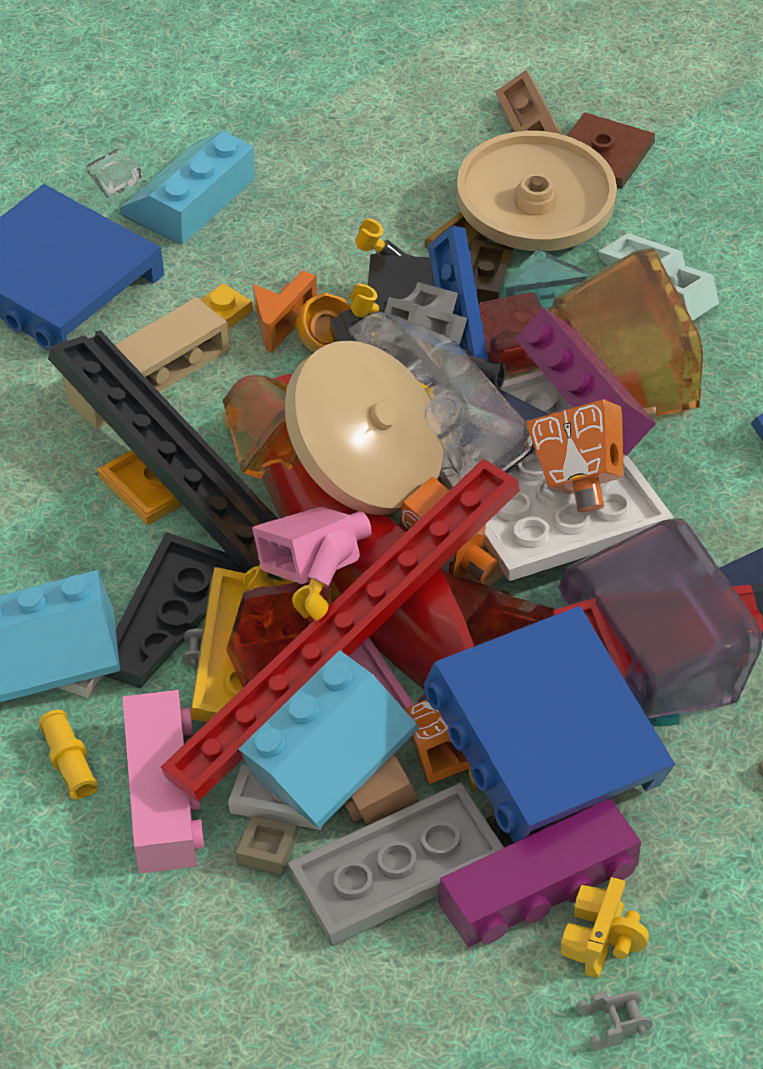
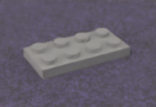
[288,782,504,946]

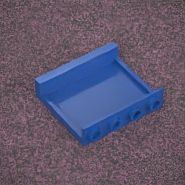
[0,184,164,349]
[424,606,676,843]

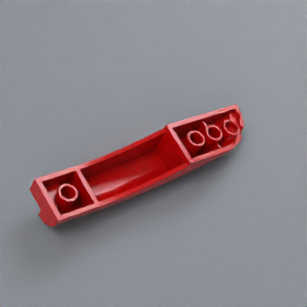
[244,373,474,690]

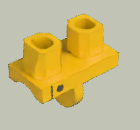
[561,877,649,978]

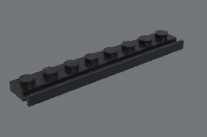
[48,330,278,574]

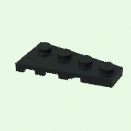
[103,532,245,688]

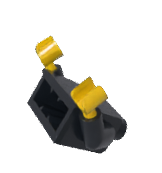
[350,218,435,336]

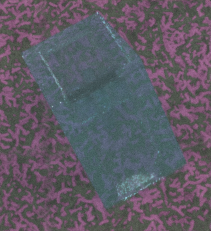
[505,249,588,315]

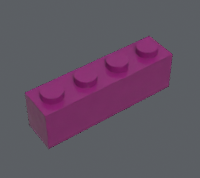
[515,307,656,456]
[439,798,641,947]

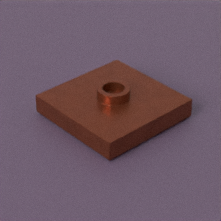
[567,112,655,189]

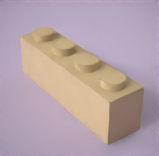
[63,297,230,430]

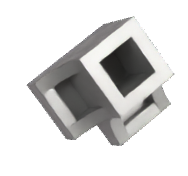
[378,282,467,351]

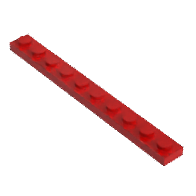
[161,458,520,802]

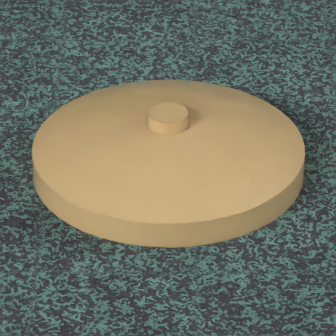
[456,131,617,251]
[285,341,443,515]

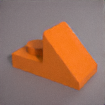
[252,270,317,352]

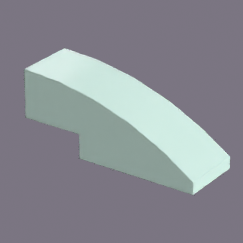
[598,233,719,323]

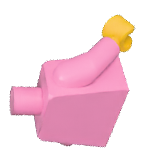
[243,507,371,620]

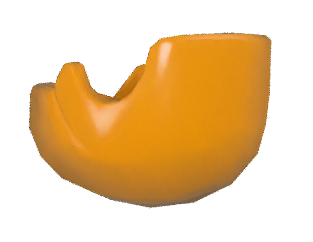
[296,293,351,353]

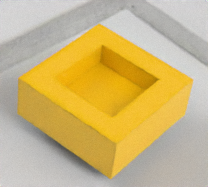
[201,283,253,329]

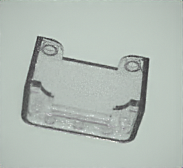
[348,311,533,482]

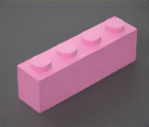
[123,690,205,874]

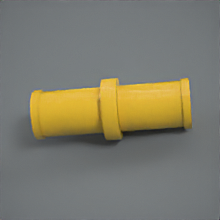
[38,709,98,800]

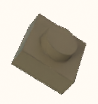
[235,815,298,875]

